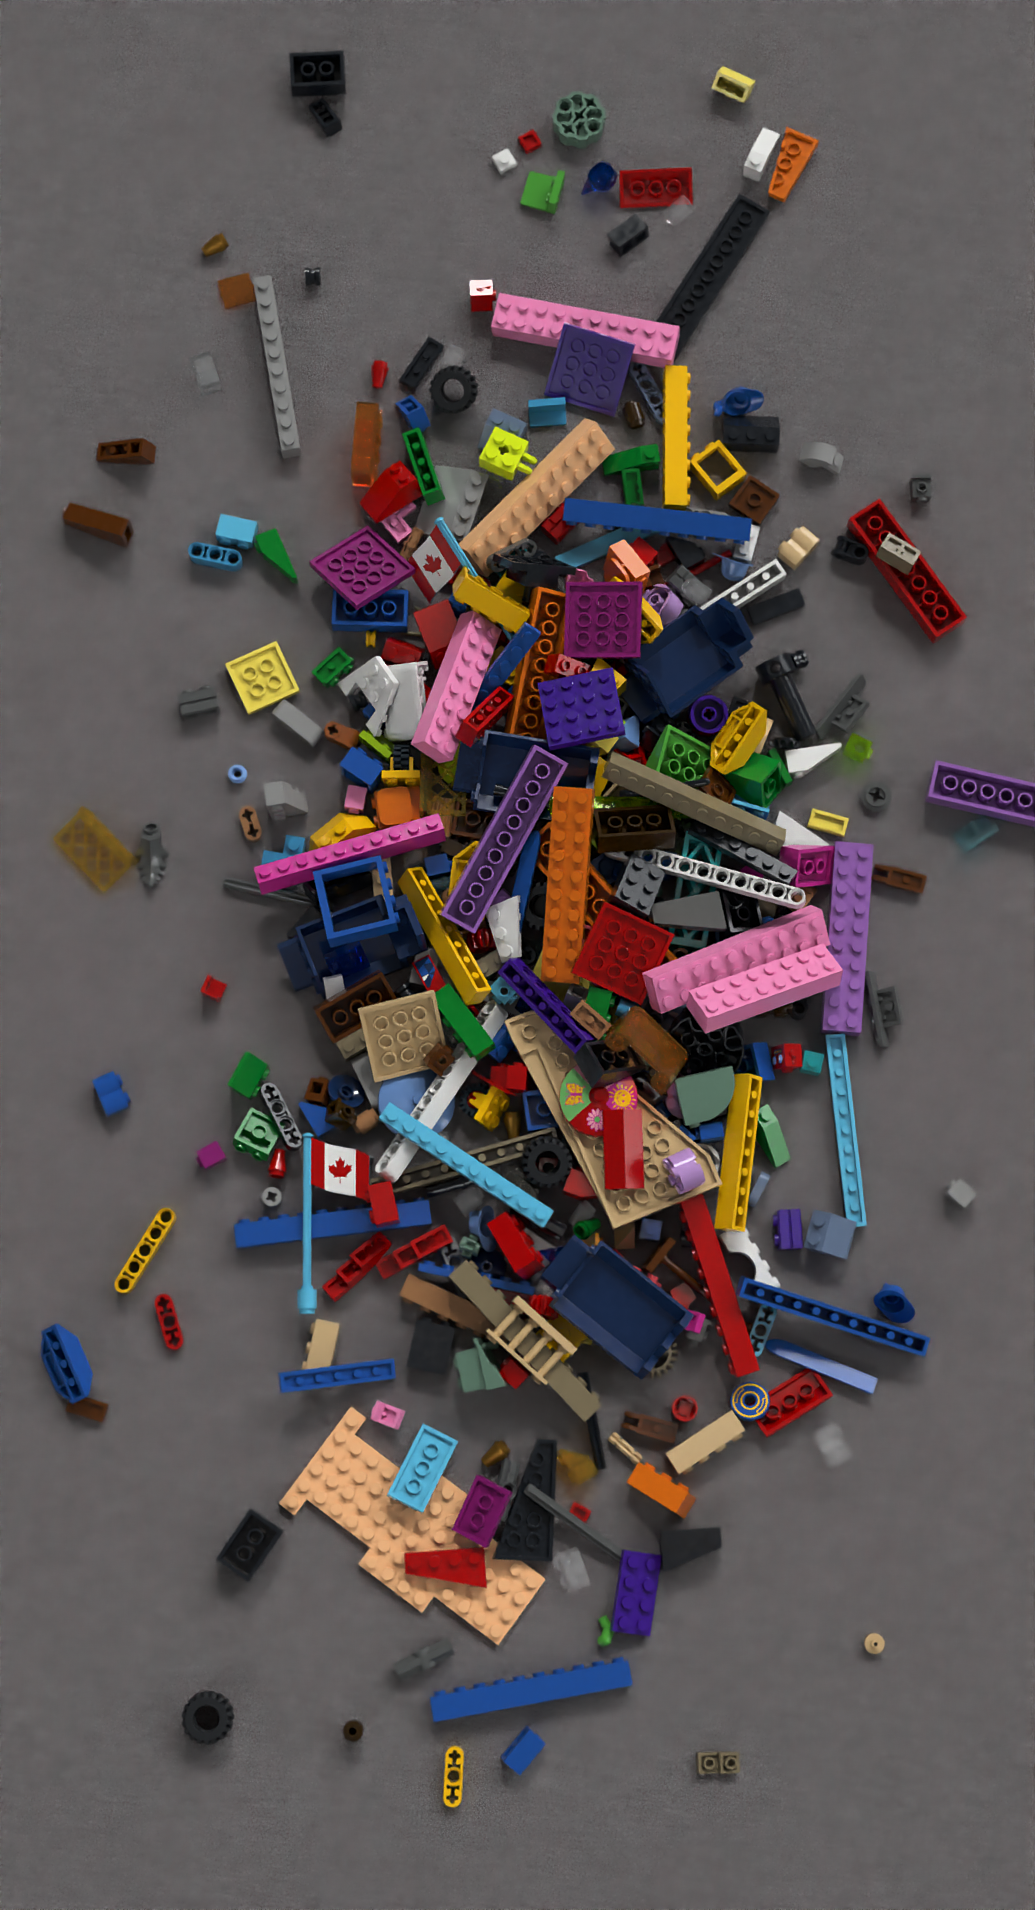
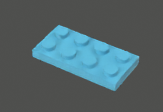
[387,1424,458,1514]

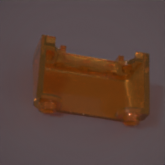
[604,1006,688,1096]

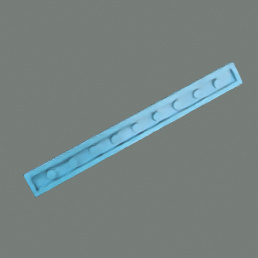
[825,1033,867,1227]
[378,1102,554,1228]

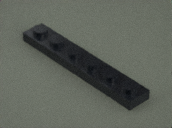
[687,820,798,885]

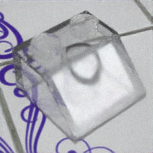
[810,1421,852,1468]

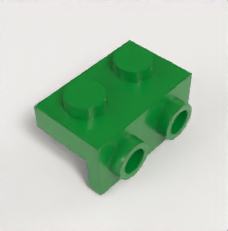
[311,647,355,689]

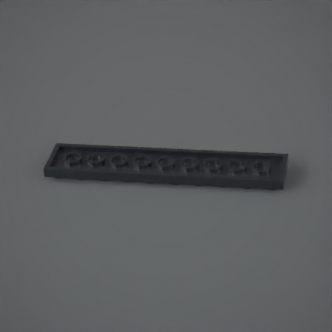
[656,193,770,360]

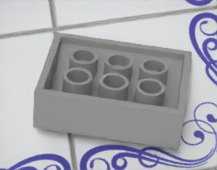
[415,465,489,544]

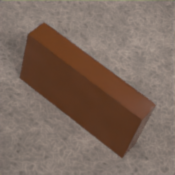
[65,1397,110,1423]

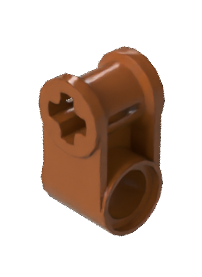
[324,722,360,751]

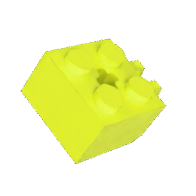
[479,426,538,480]

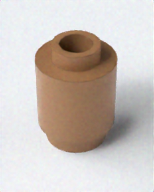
[352,1108,380,1135]

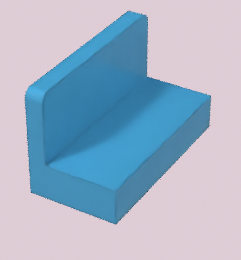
[528,397,567,428]

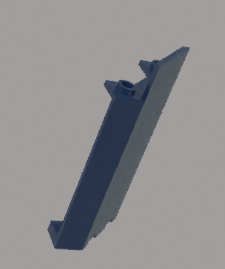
[453,730,600,822]
[539,1235,694,1380]

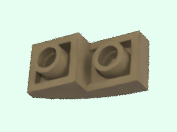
[696,1751,740,1774]

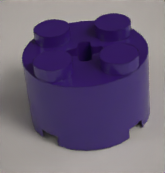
[688,695,728,733]

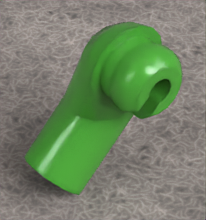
[597,1615,614,1647]

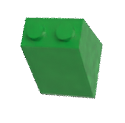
[721,752,783,808]

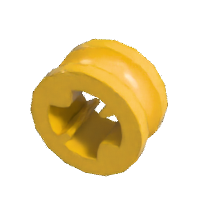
[366,630,376,647]

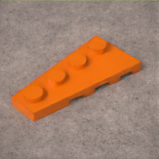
[768,127,819,203]

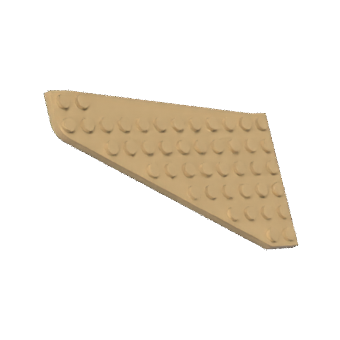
[504,1011,722,1230]

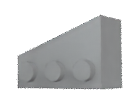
[263,781,309,821]

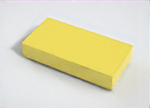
[807,808,849,837]

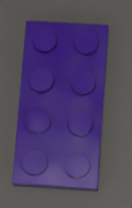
[610,1549,662,1636]

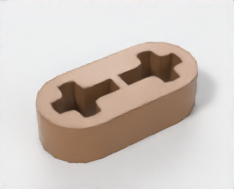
[239,806,262,842]

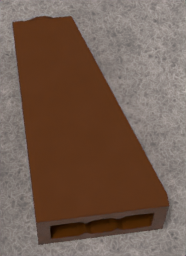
[62,502,134,548]

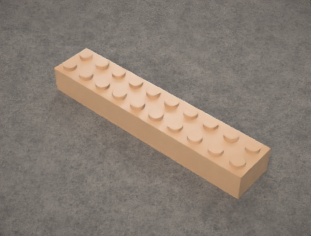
[459,418,615,577]

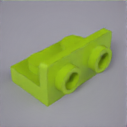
[359,730,394,764]

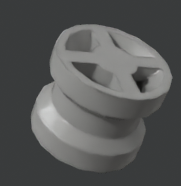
[262,1187,283,1208]

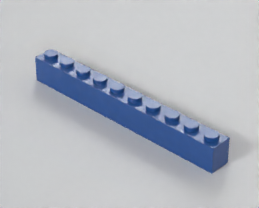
[562,498,752,544]
[234,1197,432,1249]
[735,1276,931,1357]
[430,1657,633,1722]

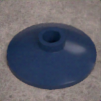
[328,1074,365,1108]
[468,1248,506,1280]

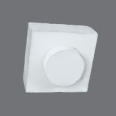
[492,148,517,174]

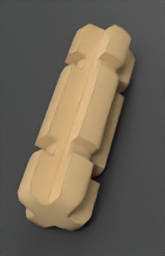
[608,1432,642,1464]

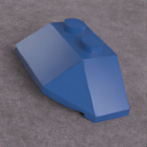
[41,1323,93,1404]

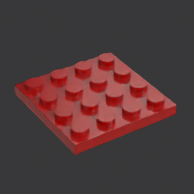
[571,901,675,1005]

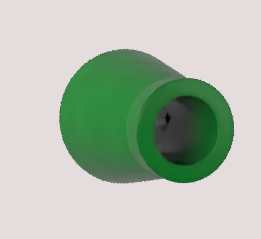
[573,1218,601,1240]

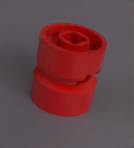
[671,1395,698,1422]

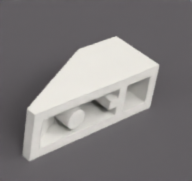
[742,128,780,182]
[783,743,842,779]

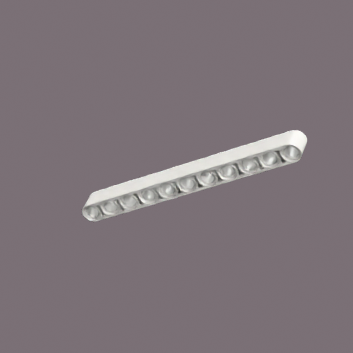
[604,849,806,909]
[375,1000,508,1183]

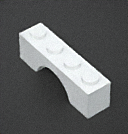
[718,1227,781,1304]

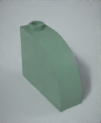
[673,1065,735,1128]

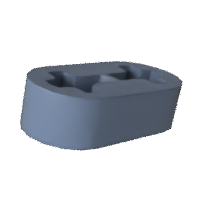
[748,1171,770,1208]

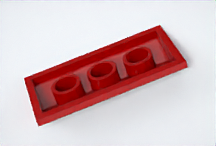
[619,167,693,208]
[602,1109,644,1189]
[747,1368,833,1438]

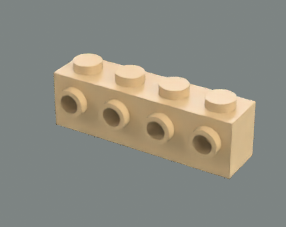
[665,1410,745,1475]

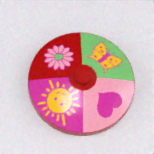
[559,1065,638,1137]

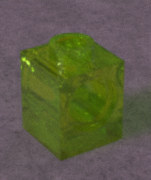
[842,733,873,763]

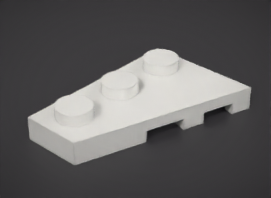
[775,811,829,851]
[486,895,522,963]

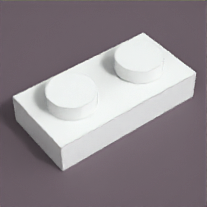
[732,524,760,563]

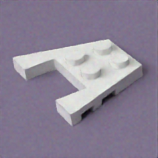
[338,656,399,737]

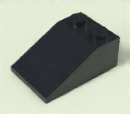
[717,877,763,940]
[573,1037,647,1088]

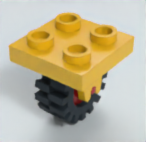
[381,744,422,788]
[459,1083,510,1132]

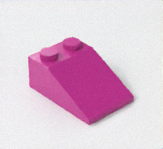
[779,845,835,888]

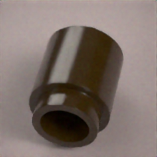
[622,400,645,430]
[343,1719,364,1742]

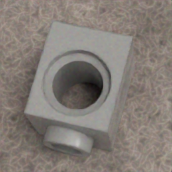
[944,1178,977,1210]

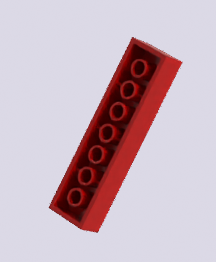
[846,498,967,644]

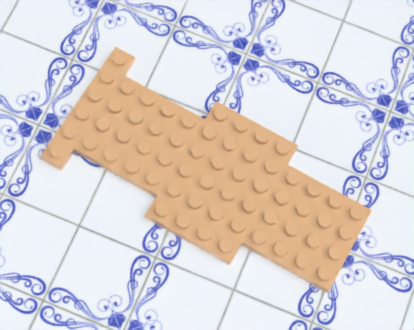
[279,1407,546,1645]

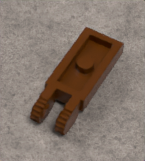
[871,864,927,895]
[621,1411,679,1444]

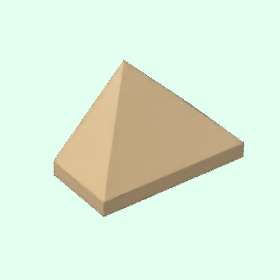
[614,1221,635,1249]

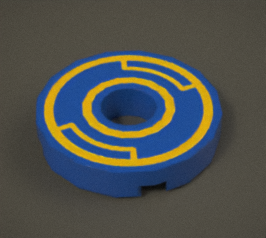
[730,1382,770,1422]

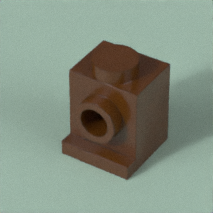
[423,1042,456,1077]
[304,1076,330,1108]

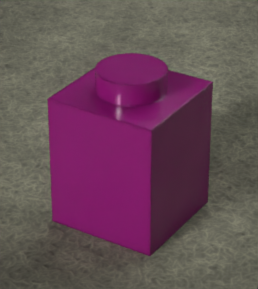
[195,1140,227,1170]

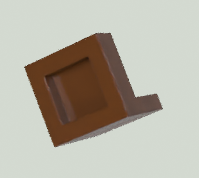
[645,564,665,591]

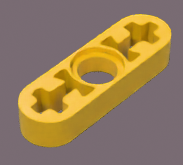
[443,1745,464,1807]

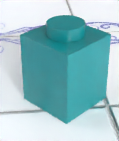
[799,1050,824,1076]

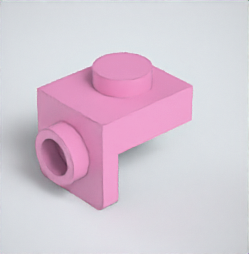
[370,1401,405,1430]

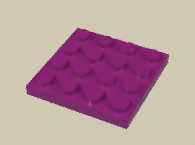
[309,526,415,610]
[564,581,643,659]

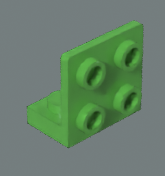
[521,170,565,214]

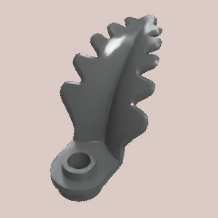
[135,822,169,888]

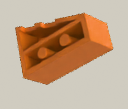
[626,1462,697,1519]

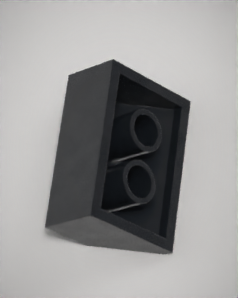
[722,415,780,453]

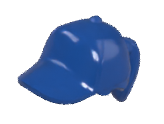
[713,386,764,416]

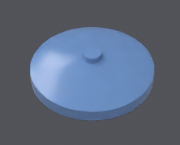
[377,1069,455,1135]

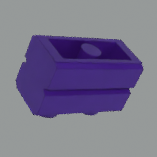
[772,1209,803,1250]

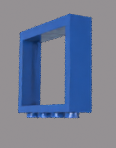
[313,855,400,948]

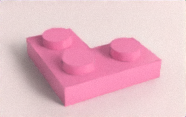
[381,502,416,544]

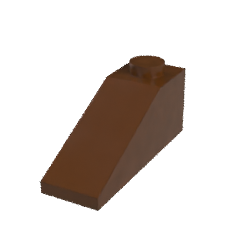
[96,438,156,465]

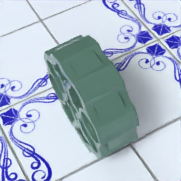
[552,91,606,149]

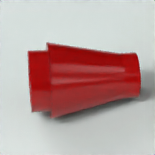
[371,360,389,389]
[267,1149,286,1179]

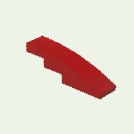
[375,1224,453,1280]
[321,1231,392,1303]

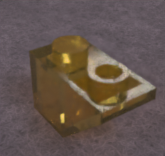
[557,1449,599,1485]

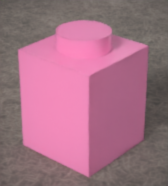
[344,784,368,815]

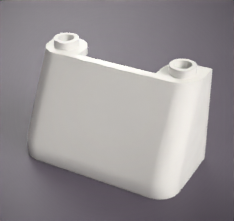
[384,661,428,742]

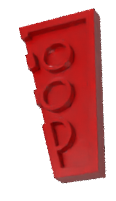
[404,1547,487,1588]

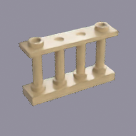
[485,1295,577,1385]

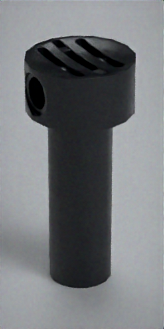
[755,652,817,742]

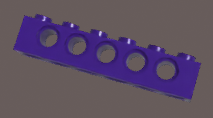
[497,958,597,1054]

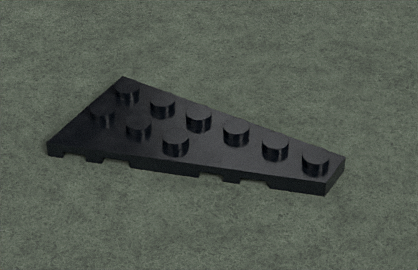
[492,1439,557,1561]

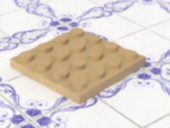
[358,990,446,1083]

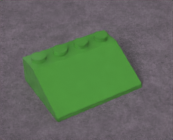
[646,724,721,789]

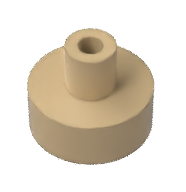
[864,1633,885,1654]

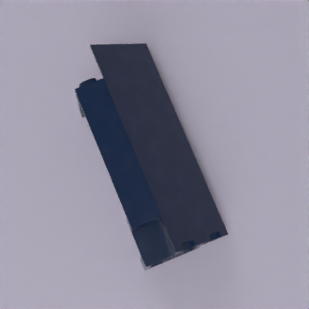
[621,598,754,725]
[277,894,428,1000]

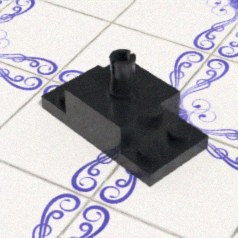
[492,553,576,603]

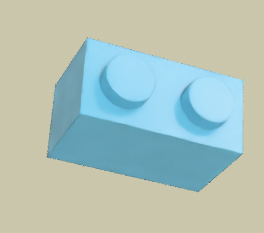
[215,514,259,549]

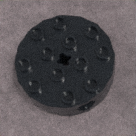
[666,1009,745,1077]

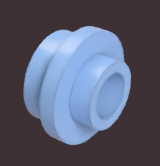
[228,765,247,784]

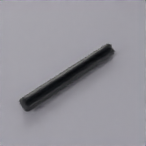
[578,1372,607,1470]

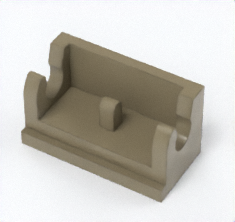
[876,532,922,575]

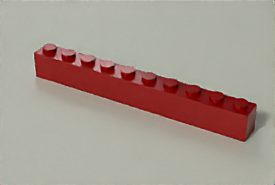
[676,1193,760,1378]

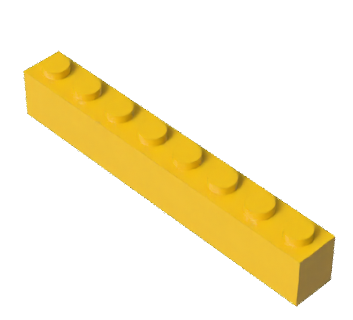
[662,365,691,511]
[397,867,492,1006]
[714,1073,763,1232]

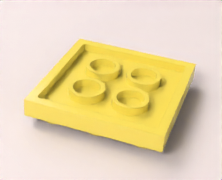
[225,641,300,715]

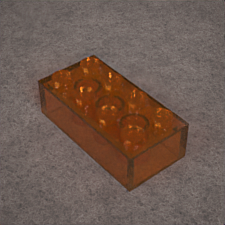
[350,402,384,487]

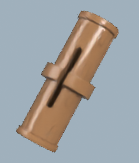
[400,526,424,561]

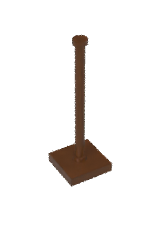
[640,1237,753,1332]

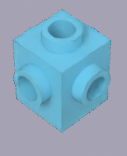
[490,976,518,1005]

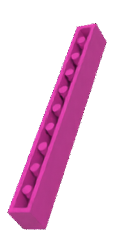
[253,813,446,895]

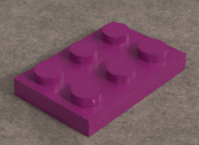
[452,1475,513,1548]

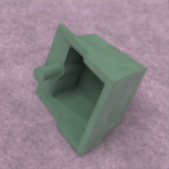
[453,1338,511,1393]

